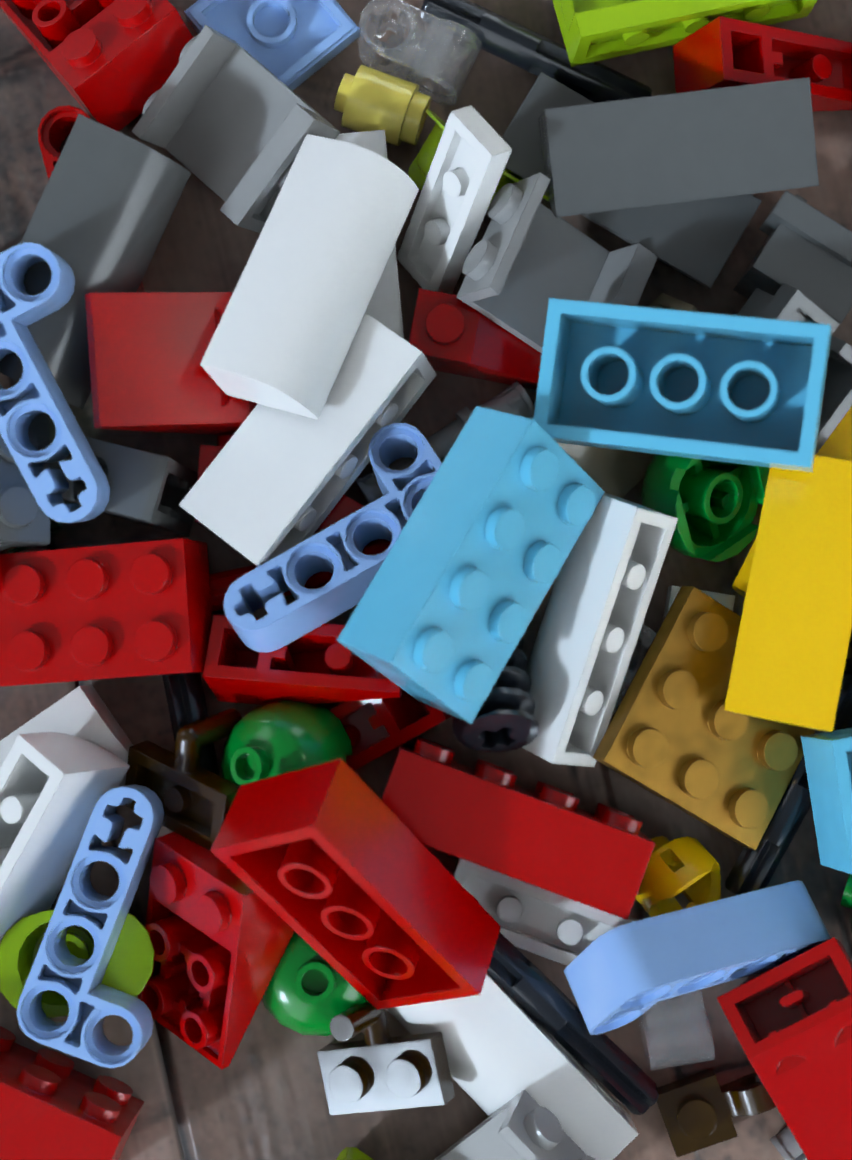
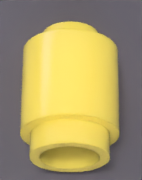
[334,65,432,146]

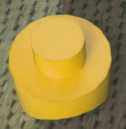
[636,836,721,917]

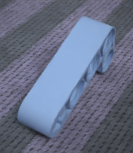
[0,242,111,523]
[223,423,442,653]
[17,784,164,1068]
[564,880,831,1035]

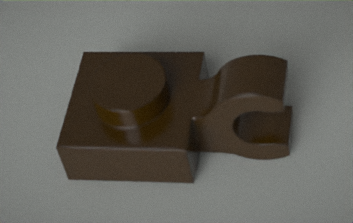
[657,1068,776,1157]

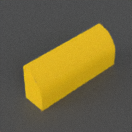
[724,455,852,732]

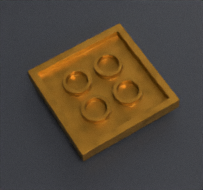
[593,586,816,851]

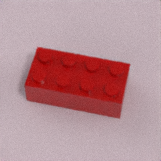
[0,538,212,687]
[381,736,655,920]
[210,758,501,1010]
[0,1026,144,1160]

